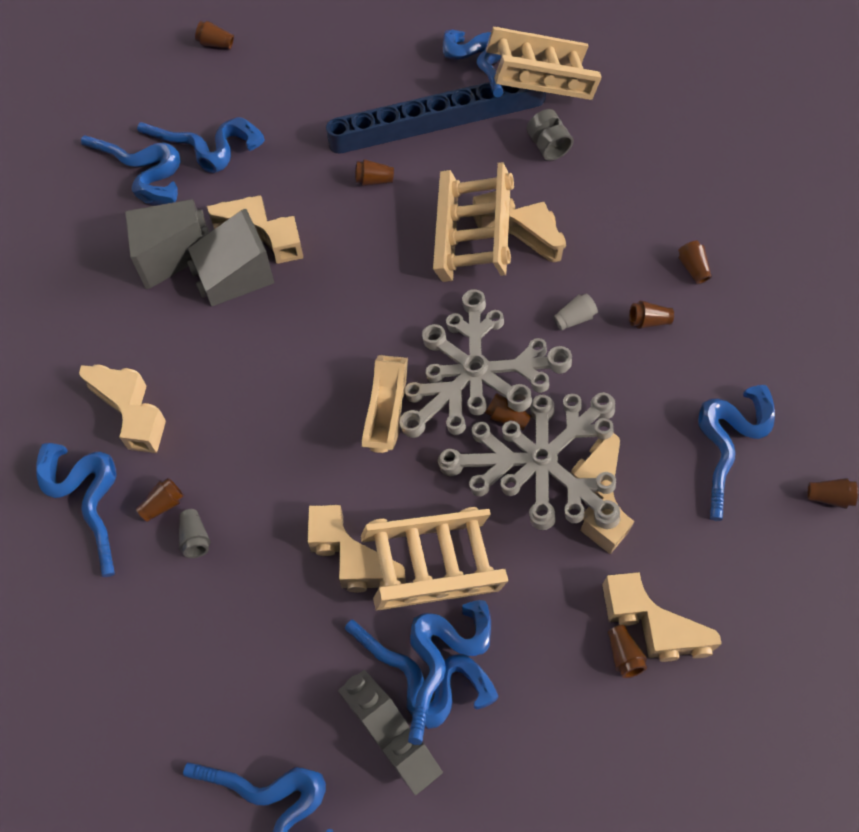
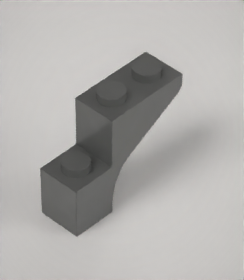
[338,669,443,796]

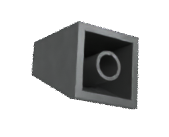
[125,199,210,289]
[187,209,274,307]

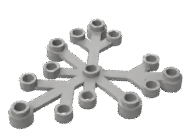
[399,289,572,438]
[438,392,620,530]

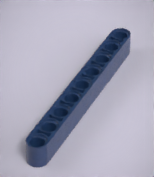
[326,82,546,154]

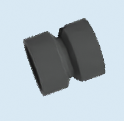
[526,109,574,161]

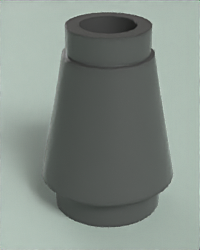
[179,509,211,558]

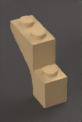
[473,191,566,262]
[207,195,303,264]
[362,355,408,453]
[79,365,166,453]
[571,433,635,554]
[308,505,406,592]
[602,572,722,662]

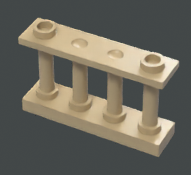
[486,26,602,100]
[433,162,514,282]
[361,507,508,611]

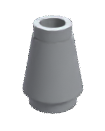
[553,293,598,331]

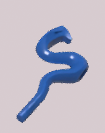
[443,29,503,97]
[137,117,265,173]
[81,135,181,206]
[698,385,775,521]
[36,443,117,577]
[408,600,491,745]
[345,619,498,729]
[183,762,334,832]

